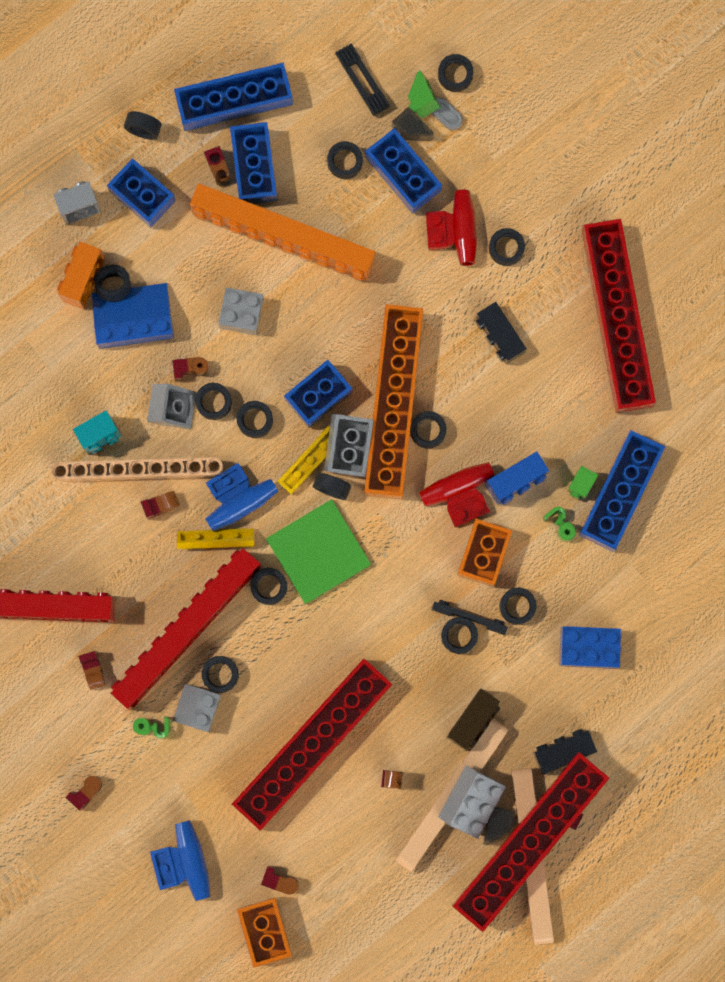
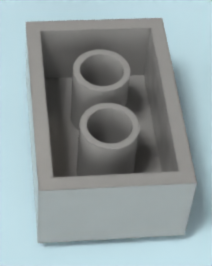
[324,414,373,477]
[438,765,506,839]

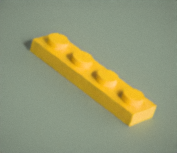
[276,425,330,495]
[177,528,254,549]

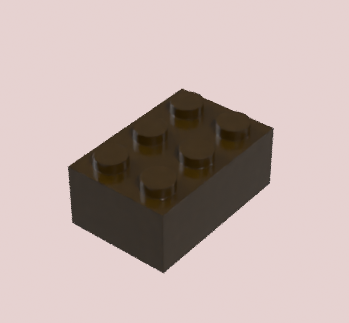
[446,688,501,751]

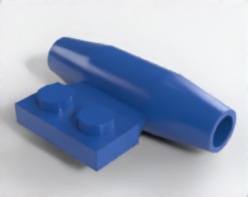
[205,463,279,532]
[150,820,211,901]

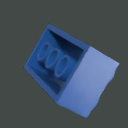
[230,122,278,204]
[365,128,442,214]

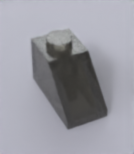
[392,107,434,141]
[482,807,517,845]

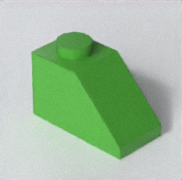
[408,70,441,119]
[567,466,598,500]

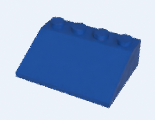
[92,283,174,349]

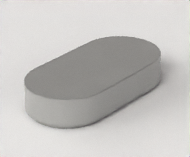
[431,98,462,131]

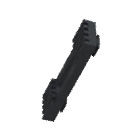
[335,43,390,116]
[431,600,508,635]

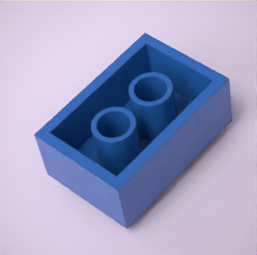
[107,158,176,228]
[284,360,353,428]
[485,451,549,505]
[559,626,621,669]

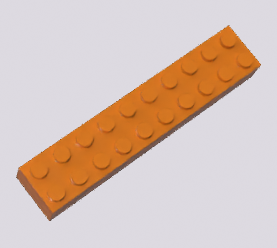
[190,183,376,281]
[364,304,423,500]

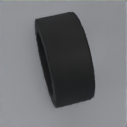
[438,54,473,92]
[124,111,162,140]
[327,141,363,179]
[489,228,525,266]
[94,264,131,302]
[195,382,232,420]
[236,401,273,438]
[410,411,447,449]
[313,472,352,500]
[250,568,287,605]
[499,587,537,625]
[441,617,478,654]
[202,656,239,693]

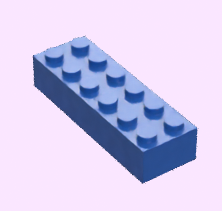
[174,62,293,131]
[579,430,665,552]

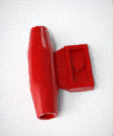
[426,189,477,266]
[419,462,495,527]

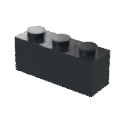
[475,302,527,365]
[533,728,597,774]

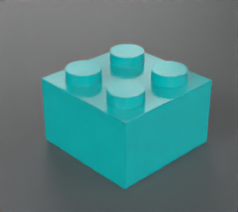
[73,410,122,455]

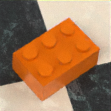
[57,241,105,310]
[457,519,513,587]
[237,897,292,968]

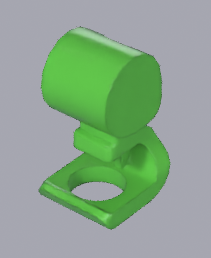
[543,507,576,542]
[133,716,170,739]

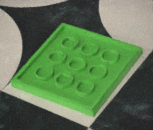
[266,499,371,605]

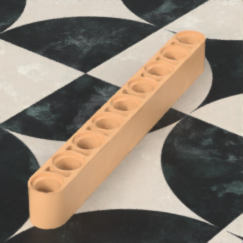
[51,457,224,482]
[395,717,509,873]
[511,768,554,946]

